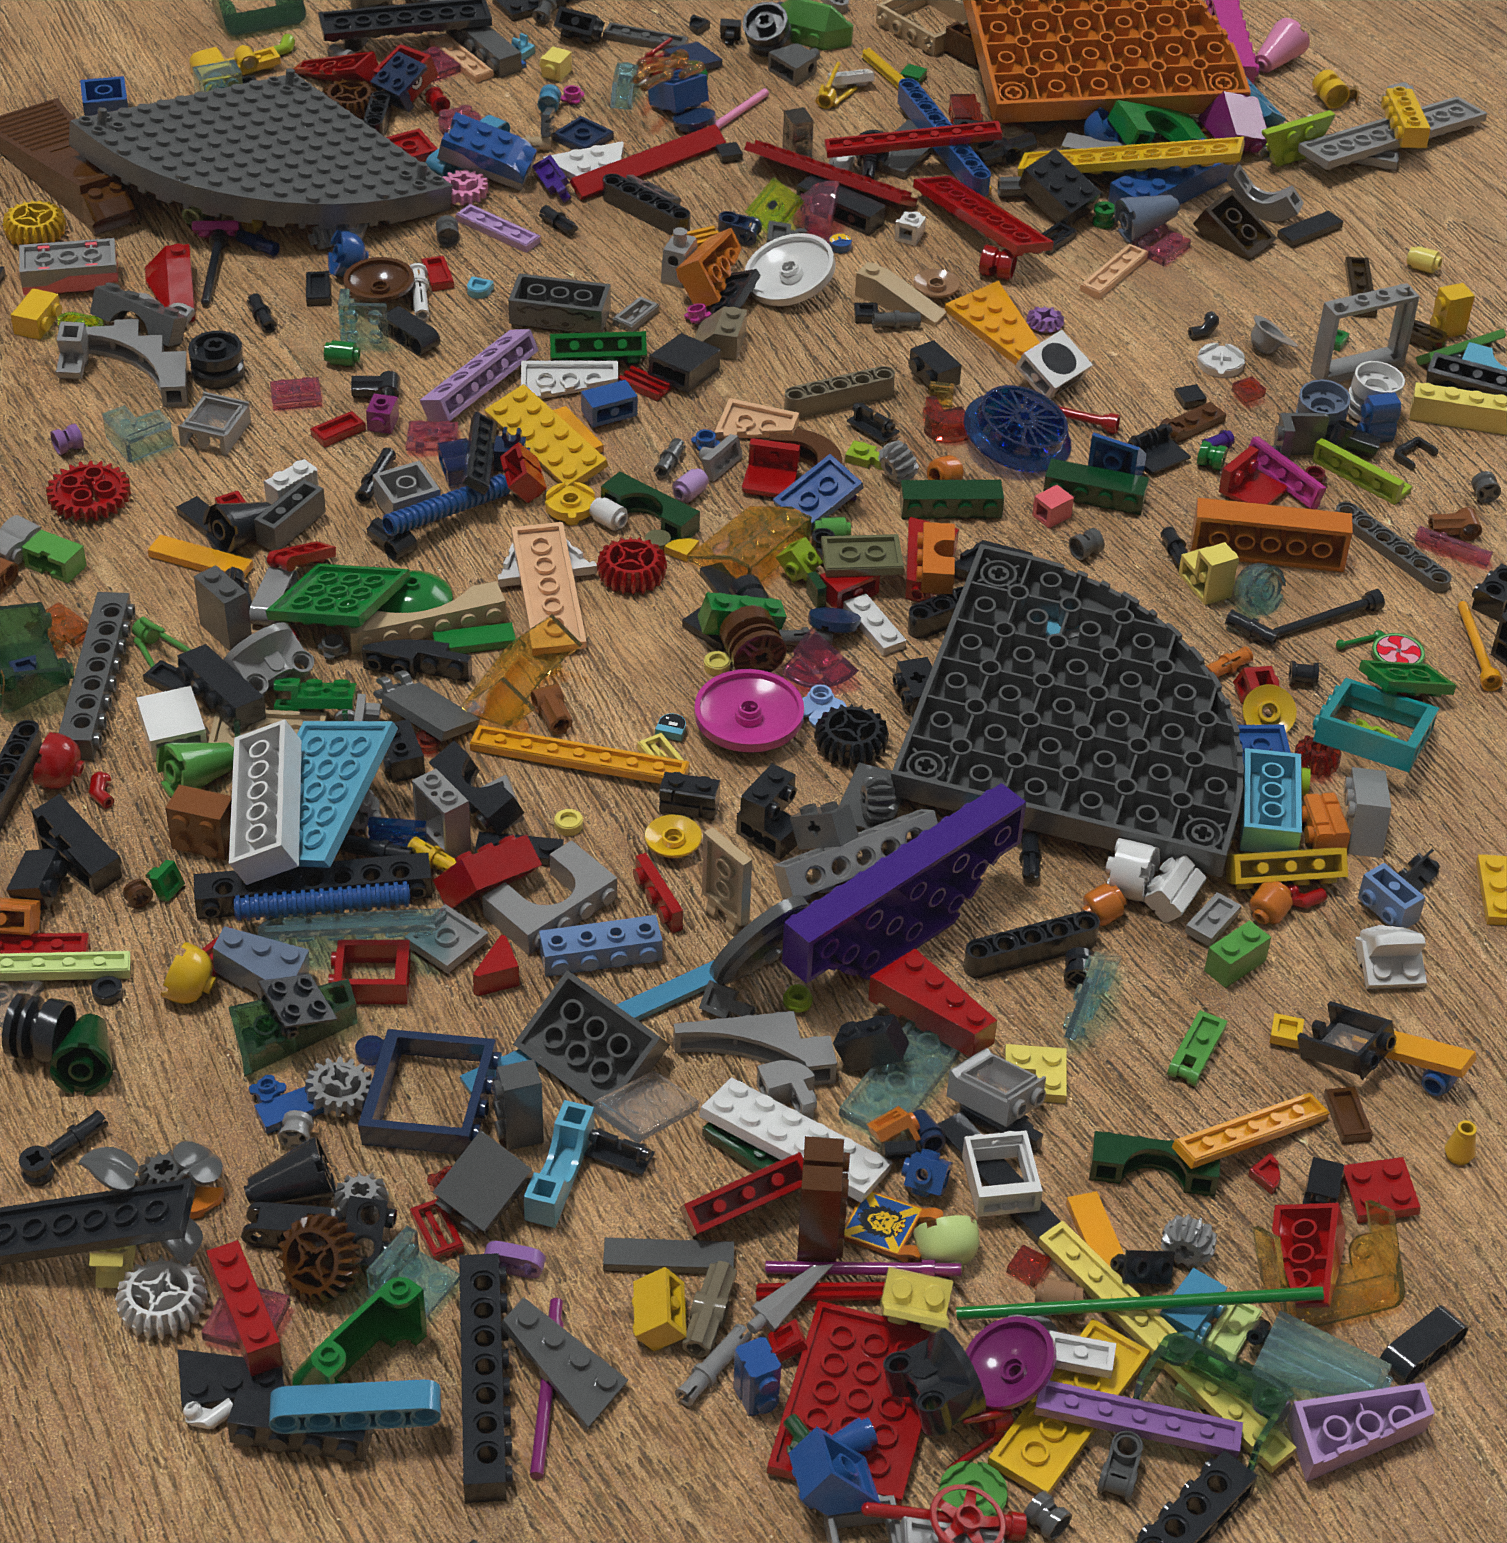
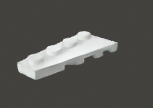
[521,361,618,399]

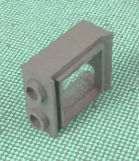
[178,392,251,456]
[946,1048,1046,1126]

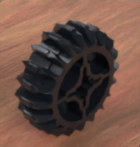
[814,703,889,768]

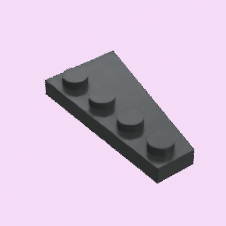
[501,1297,628,1432]

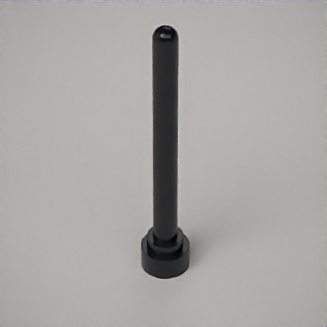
[201,229,229,307]
[1273,589,1385,638]

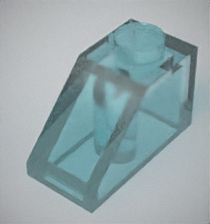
[610,62,638,110]

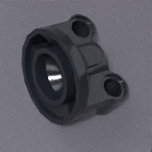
[883,1327,987,1436]

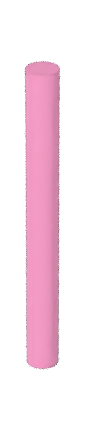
[715,88,769,129]

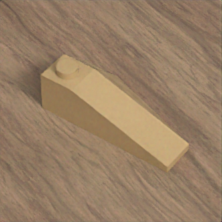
[855,262,947,327]

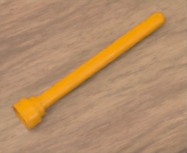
[1458,601,1503,691]

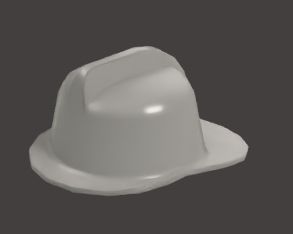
[1251,315,1298,354]

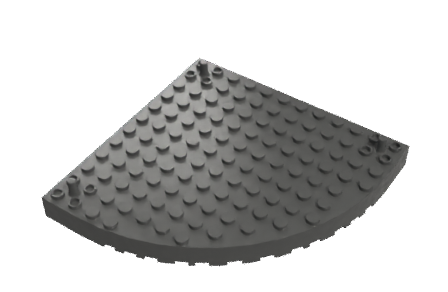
[69,68,453,229]
[891,544,1244,877]

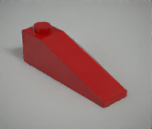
[1272,1203,1346,1308]

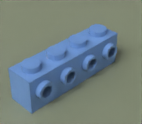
[539,915,663,977]

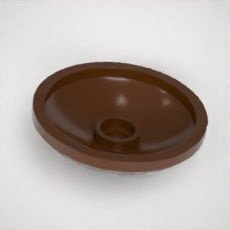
[343,257,414,303]

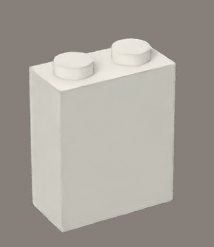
[136,686,207,761]

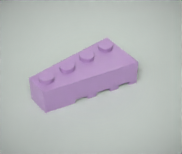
[1287,1382,1435,1482]

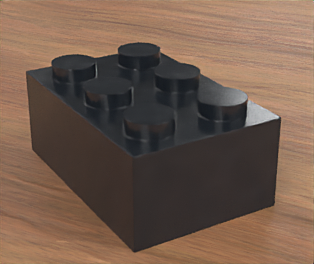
[1018,148,1102,226]

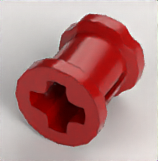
[425,87,450,114]

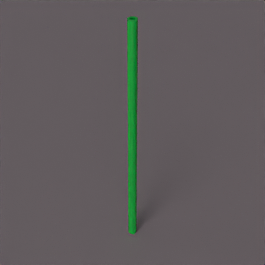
[956,1286,1324,1320]

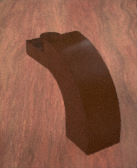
[769,429,843,468]

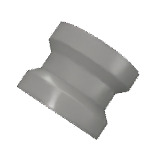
[278,1110,314,1149]

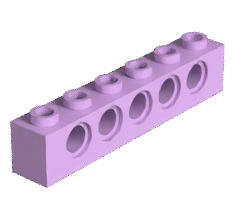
[420,329,539,422]

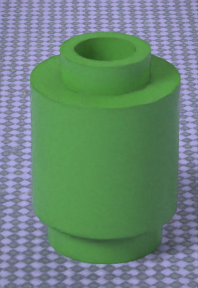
[814,517,851,536]

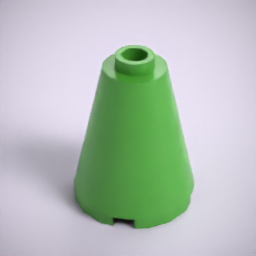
[156,742,234,797]

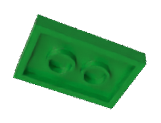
[1358,660,1457,697]

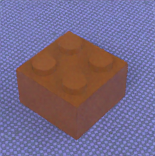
[165,785,232,860]

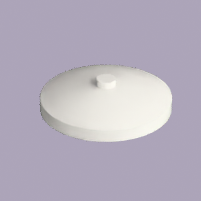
[745,233,836,306]

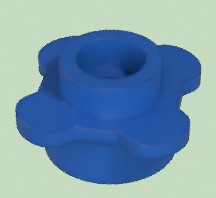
[691,429,720,451]
[249,1075,286,1103]

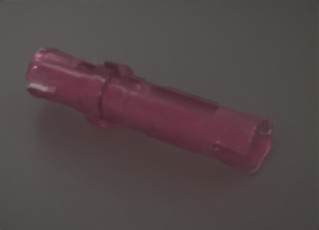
[1414,525,1493,567]

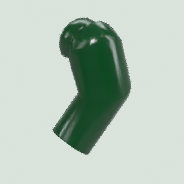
[783,1414,810,1456]

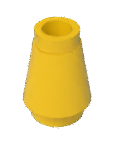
[1444,1120,1477,1165]

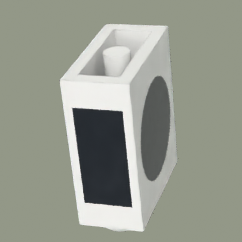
[1015,330,1093,402]

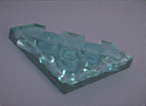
[1063,951,1122,1041]

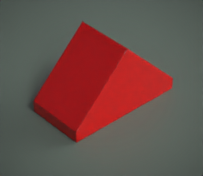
[473,934,520,996]

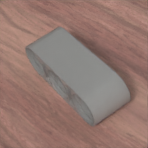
[249,566,297,626]

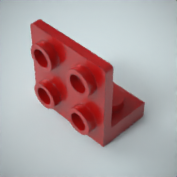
[1218,446,1288,505]

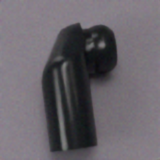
[1188,311,1219,339]
[1246,1319,1282,1348]

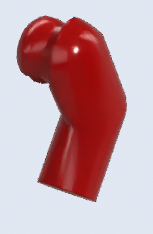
[1286,884,1327,909]

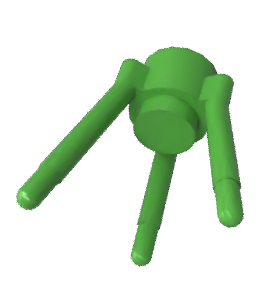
[132,617,192,668]

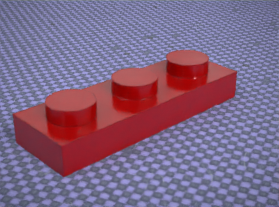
[633,853,683,934]

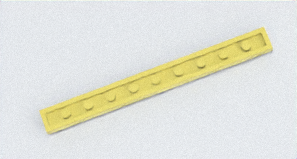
[1038,1221,1297,1473]

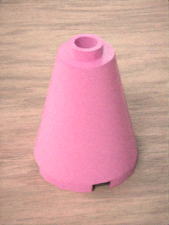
[1256,18,1310,73]

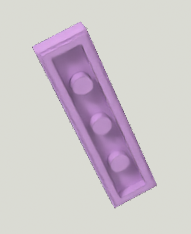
[456,204,541,253]

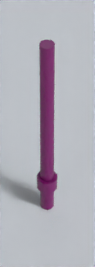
[765,1259,962,1277]
[530,1298,564,1479]

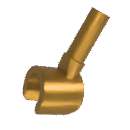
[1347,85,1360,103]

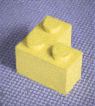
[1178,542,1239,605]

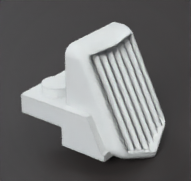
[1355,925,1427,990]

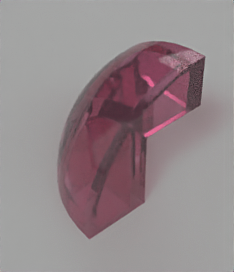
[792,181,839,244]
[783,628,859,688]

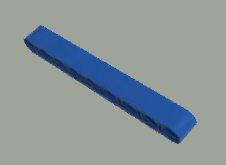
[897,78,991,197]

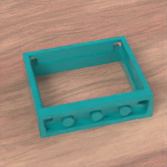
[1312,678,1439,773]

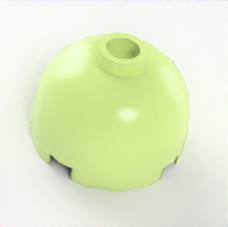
[913,1215,980,1270]

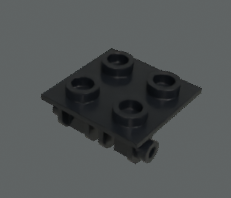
[1128,423,1191,474]
[257,974,337,1039]

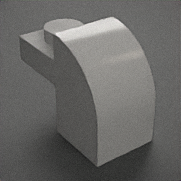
[56,322,89,379]
[757,1060,817,1120]

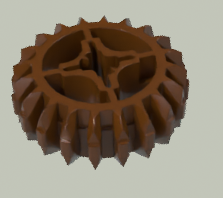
[323,78,377,121]
[276,1213,363,1304]

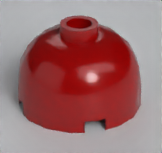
[33,732,85,789]

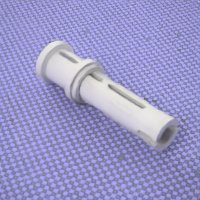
[410,263,430,321]

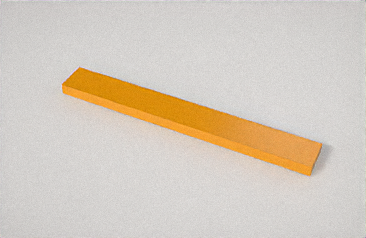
[469,725,690,784]

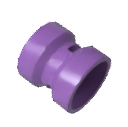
[50,424,84,455]

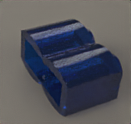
[437,438,468,486]

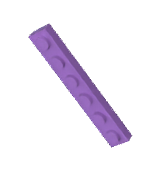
[1034,1380,1243,1459]

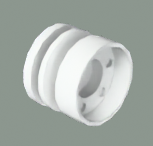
[1348,361,1405,421]

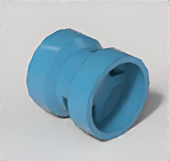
[537,84,561,113]

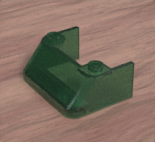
[211,0,306,37]
[1133,1331,1295,1472]

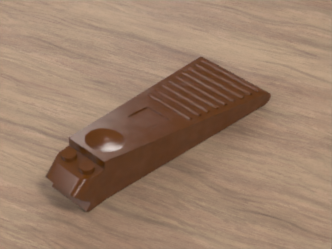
[0,98,137,235]

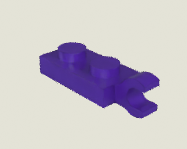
[532,154,571,202]

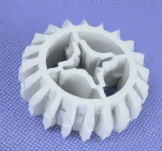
[116,1255,207,1341]

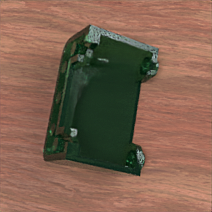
[0,602,74,714]

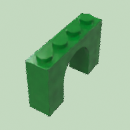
[1108,100,1207,145]

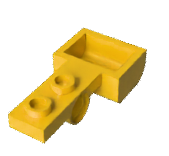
[189,45,281,92]

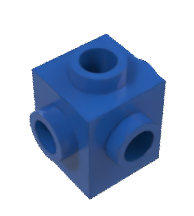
[901,1149,953,1197]

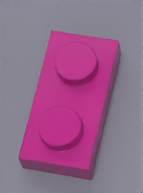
[192,221,241,238]

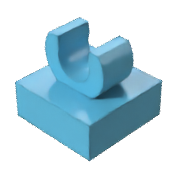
[511,33,535,60]

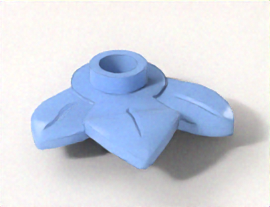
[802,684,847,728]

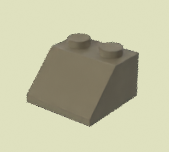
[695,306,747,360]

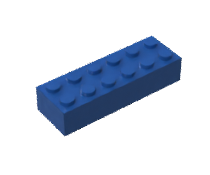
[1108,138,1233,205]

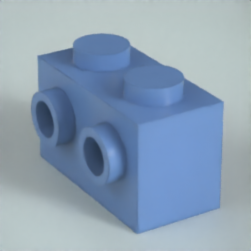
[1358,863,1426,928]

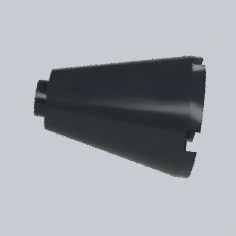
[203,502,271,554]
[244,1137,336,1204]

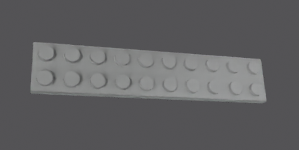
[1298,96,1487,169]

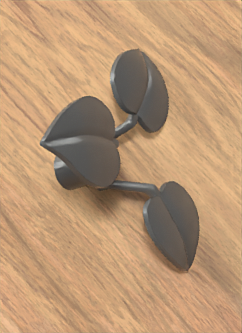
[78,1141,223,1267]

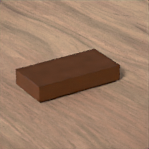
[1324,1086,1373,1144]

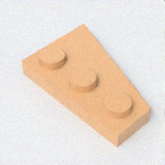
[714,398,799,439]

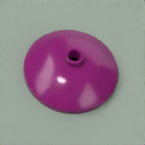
[965,1316,1057,1410]

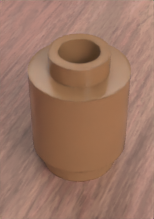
[1035,1278,1084,1316]

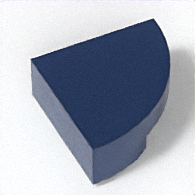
[9,655,38,686]

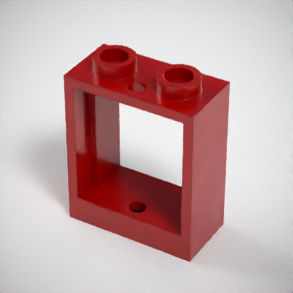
[328,939,411,1005]

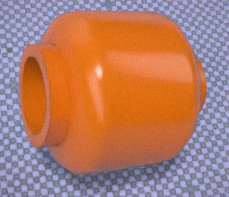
[927,455,964,480]
[1249,881,1293,925]
[1081,883,1127,926]

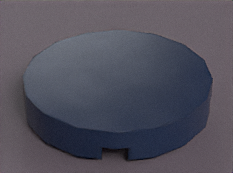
[673,108,716,132]
[808,607,861,633]

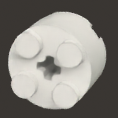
[1106,838,1160,902]

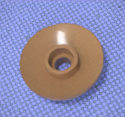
[913,269,960,298]

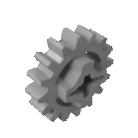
[305,1057,372,1117]

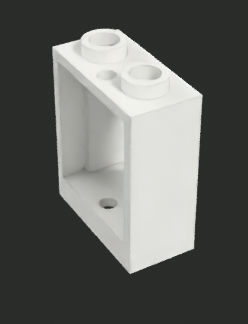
[962,1131,1043,1217]

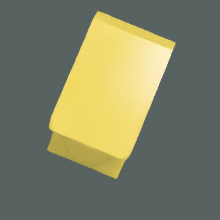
[89,1245,136,1288]

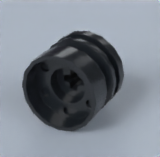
[2,993,77,1064]

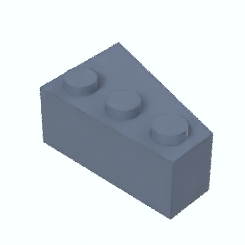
[213,926,309,1000]

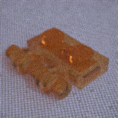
[23,602,89,652]

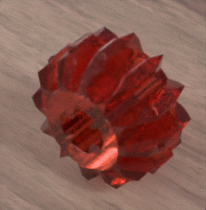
[1295,735,1342,779]

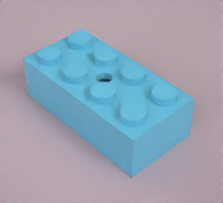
[1239,748,1302,852]

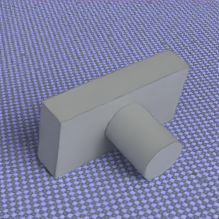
[699,434,743,482]

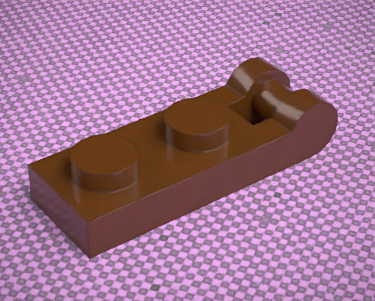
[1159,402,1226,443]

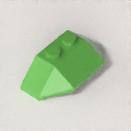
[780,0,853,51]

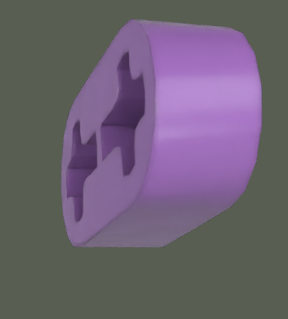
[484,1241,546,1278]

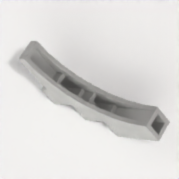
[86,319,189,407]

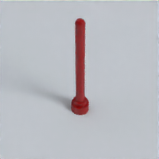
[1006,396,1120,434]
[861,1502,1027,1541]

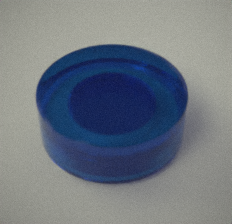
[355,1035,384,1066]

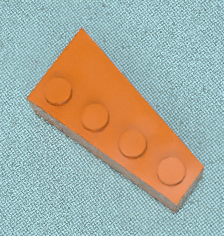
[675,228,741,307]

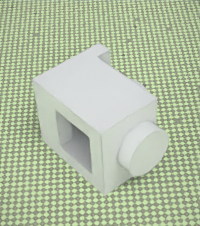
[894,211,926,246]

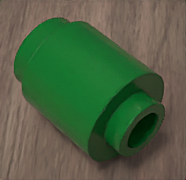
[324,340,361,367]

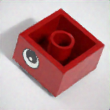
[373,44,438,102]

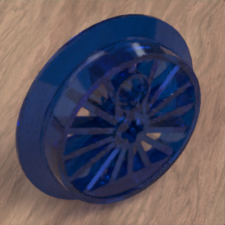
[964,385,1072,473]

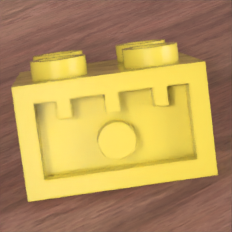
[880,1266,953,1331]

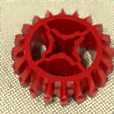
[597,536,667,596]

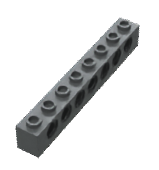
[59,592,136,760]

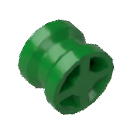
[1092,201,1115,229]

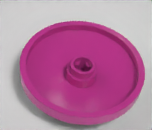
[694,669,804,752]

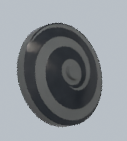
[709,895,809,985]

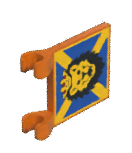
[844,1191,943,1263]

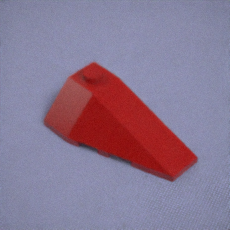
[293,51,379,84]
[145,244,195,322]

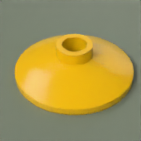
[1242,684,1297,733]
[645,815,702,858]

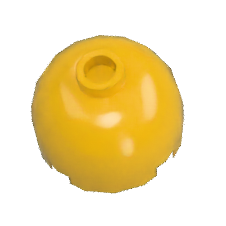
[160,942,216,1004]

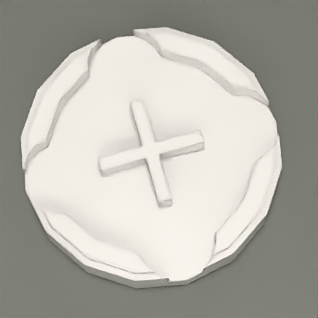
[1197,343,1245,378]

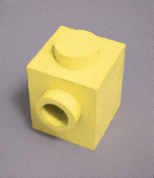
[539,47,572,82]

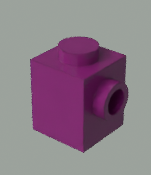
[366,394,399,434]

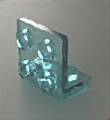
[338,289,389,345]
[366,1226,460,1319]

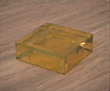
[928,381,955,408]

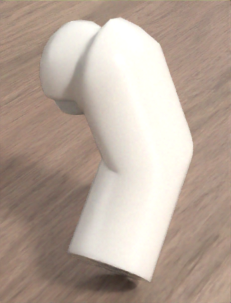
[183,1398,233,1429]

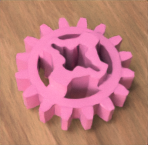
[443,169,489,205]

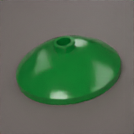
[377,570,453,613]

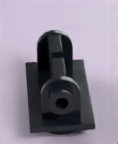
[847,403,900,443]
[1397,849,1440,892]
[585,1128,655,1176]
[1110,1250,1175,1284]

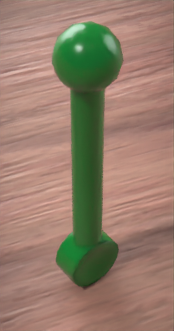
[1336,630,1384,650]

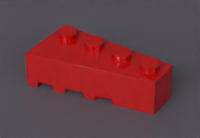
[868,949,997,1057]

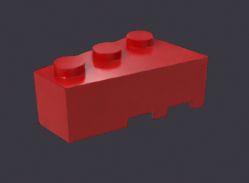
[433,834,542,909]

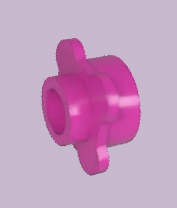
[560,85,584,105]
[684,304,712,324]

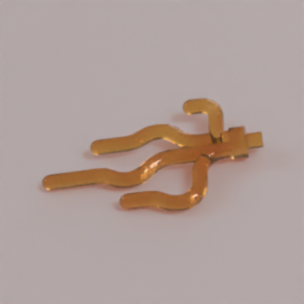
[632,49,705,92]

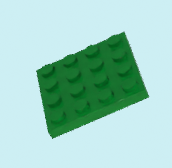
[265,564,411,628]

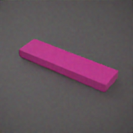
[1248,436,1327,510]

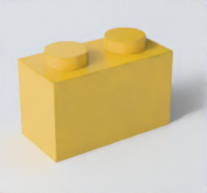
[1430,283,1475,338]
[11,288,62,340]
[632,1267,687,1351]

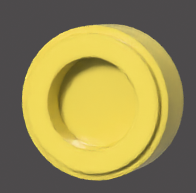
[704,651,731,676]
[554,809,583,836]

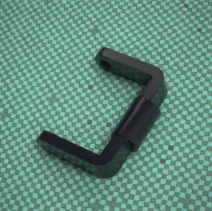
[1393,437,1438,470]

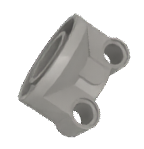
[223,622,314,696]

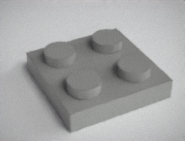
[404,904,489,974]

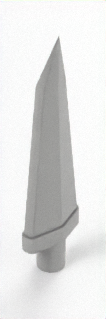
[747,1264,833,1334]

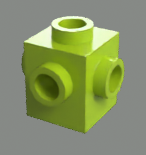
[776,537,823,582]

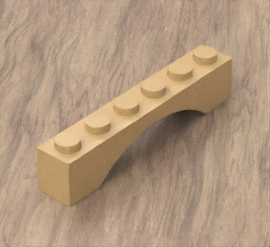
[343,581,506,654]

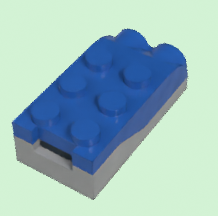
[437,112,537,191]

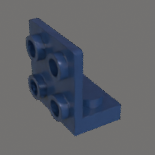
[370,52,428,113]

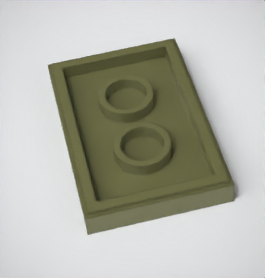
[821,534,904,577]

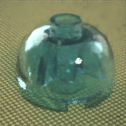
[1234,563,1286,616]

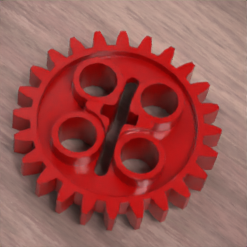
[46,461,131,522]

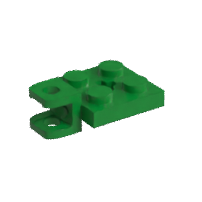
[274,678,357,711]

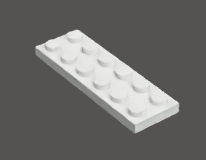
[699,1077,892,1203]

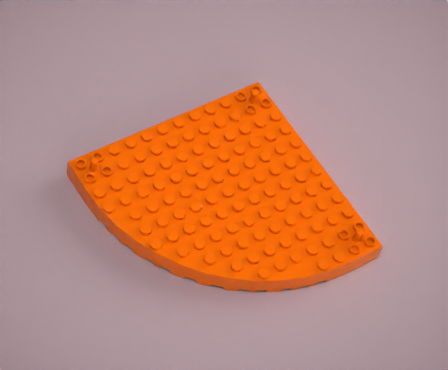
[963,0,1251,123]

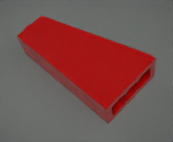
[905,517,959,602]

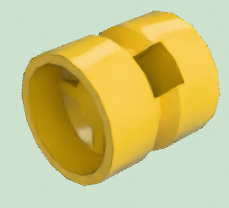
[1312,69,1350,109]

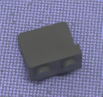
[1272,413,1329,459]

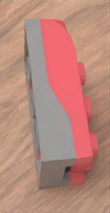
[19,238,119,295]

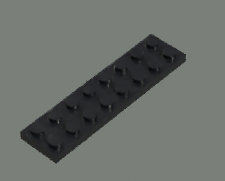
[318,0,492,42]
[0,1178,196,1265]

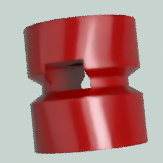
[979,244,1018,280]

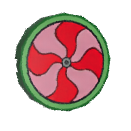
[1371,633,1425,664]

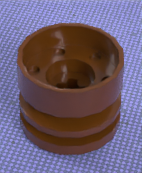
[720,605,787,672]

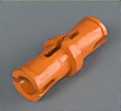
[1205,646,1253,678]

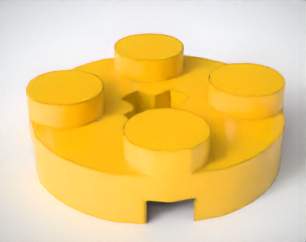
[545,482,595,526]

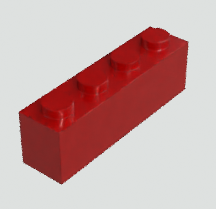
[679,1152,803,1238]
[206,1240,284,1377]

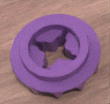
[1026,306,1064,332]

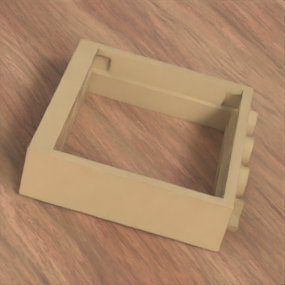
[876,0,969,56]

